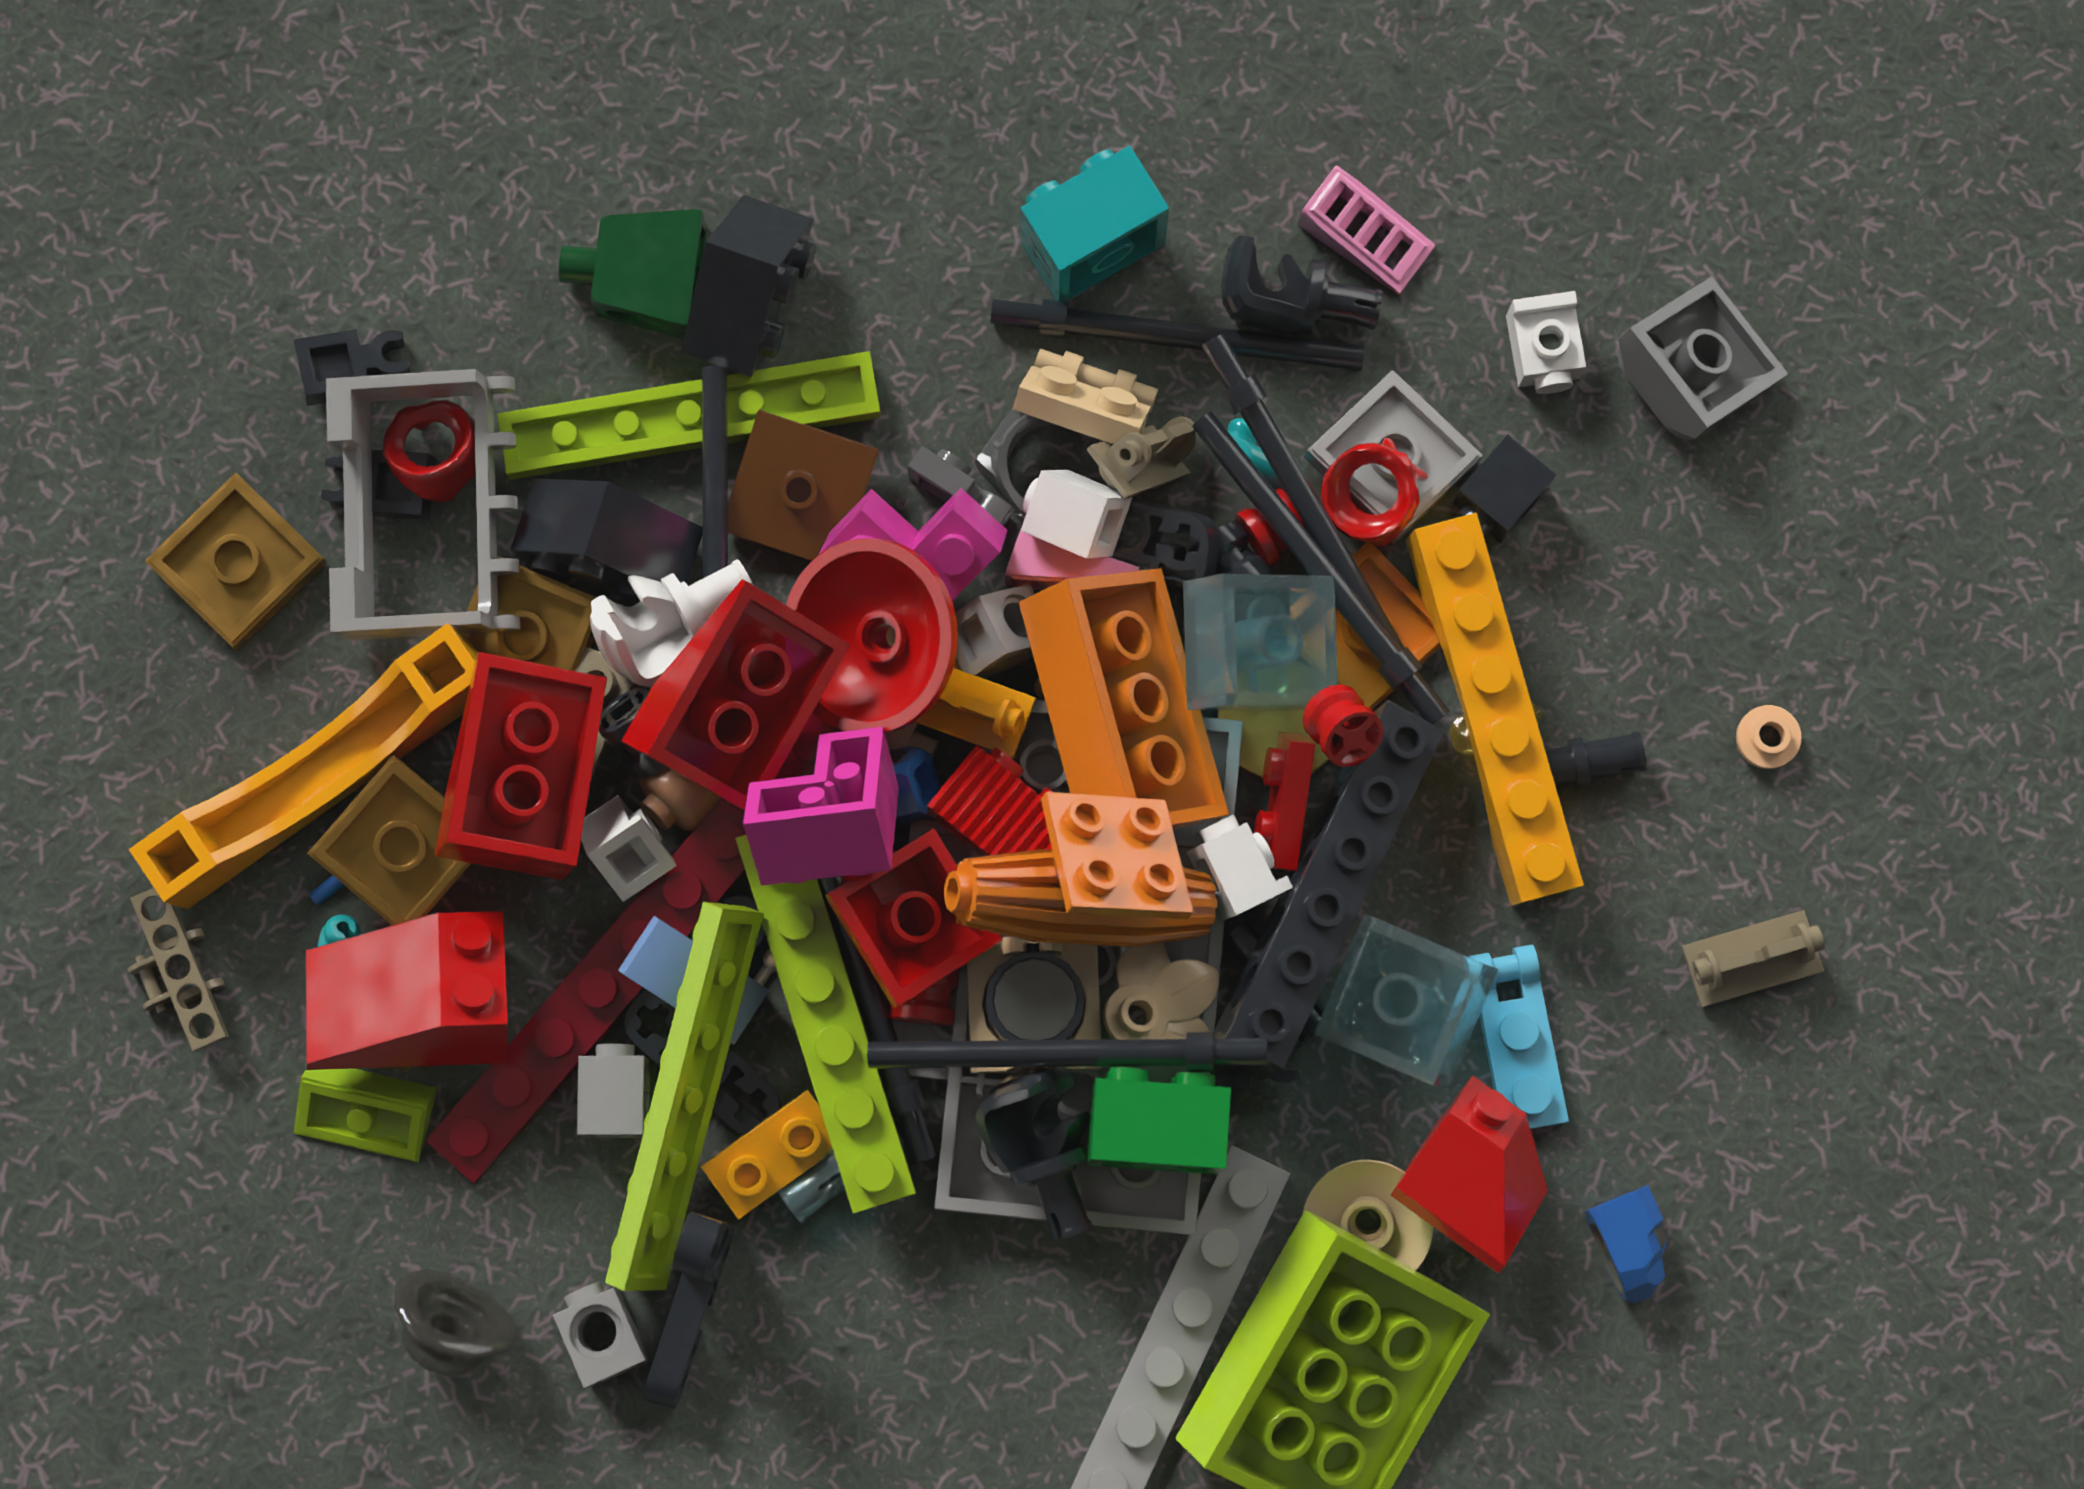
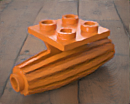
[944,792,1217,947]

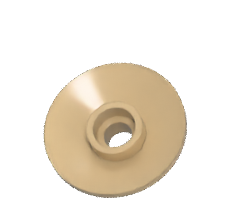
[1303,1160,1433,1270]

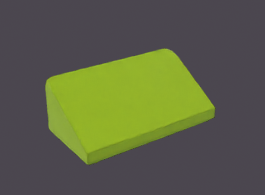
[293,1069,438,1162]

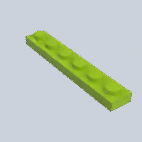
[497,351,881,480]
[735,835,916,1214]
[605,902,764,1291]

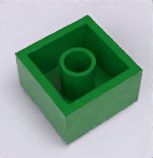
[1085,1067,1231,1175]

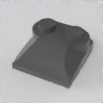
[1618,276,1788,440]

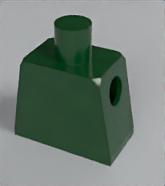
[559,209,707,339]

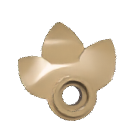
[1103,943,1219,1040]

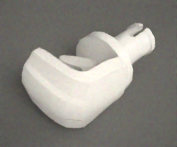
[590,559,753,687]

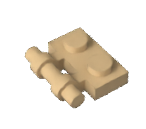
[1012,349,1159,444]

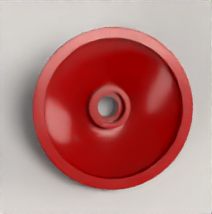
[786,538,958,733]

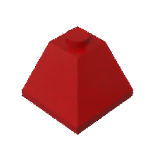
[825,829,1002,1008]
[1390,1075,1548,1274]

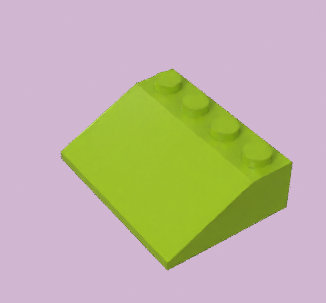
[1175,1210,1490,1489]

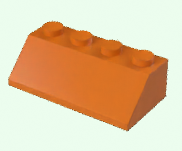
[1019,568,1229,831]

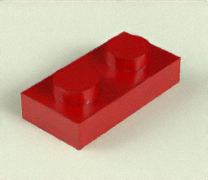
[1254,732,1316,871]

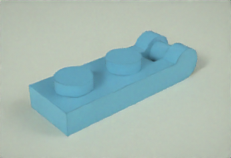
[1468,945,1569,1129]

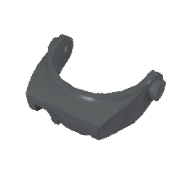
[974,407,1099,522]

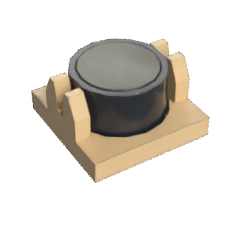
[967,936,1102,1074]

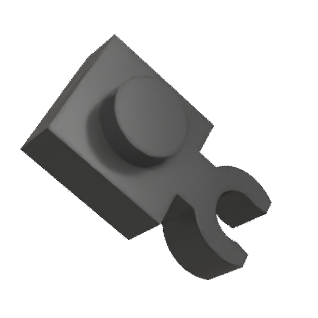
[908,446,1012,526]

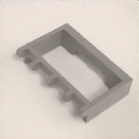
[326,369,521,641]

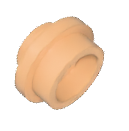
[1736,705,1801,769]

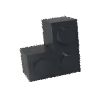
[681,195,817,377]
[510,479,702,603]

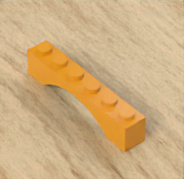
[1405,512,1584,906]
[129,623,478,909]

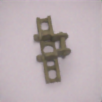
[127,888,230,1053]

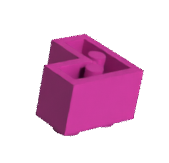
[819,488,1007,601]
[743,727,899,886]

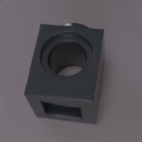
[1453,434,1557,543]

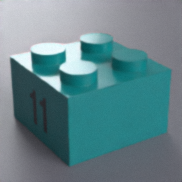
[1020,145,1169,302]

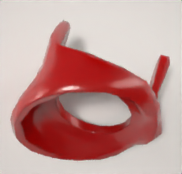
[383,399,476,502]
[1321,438,1428,546]

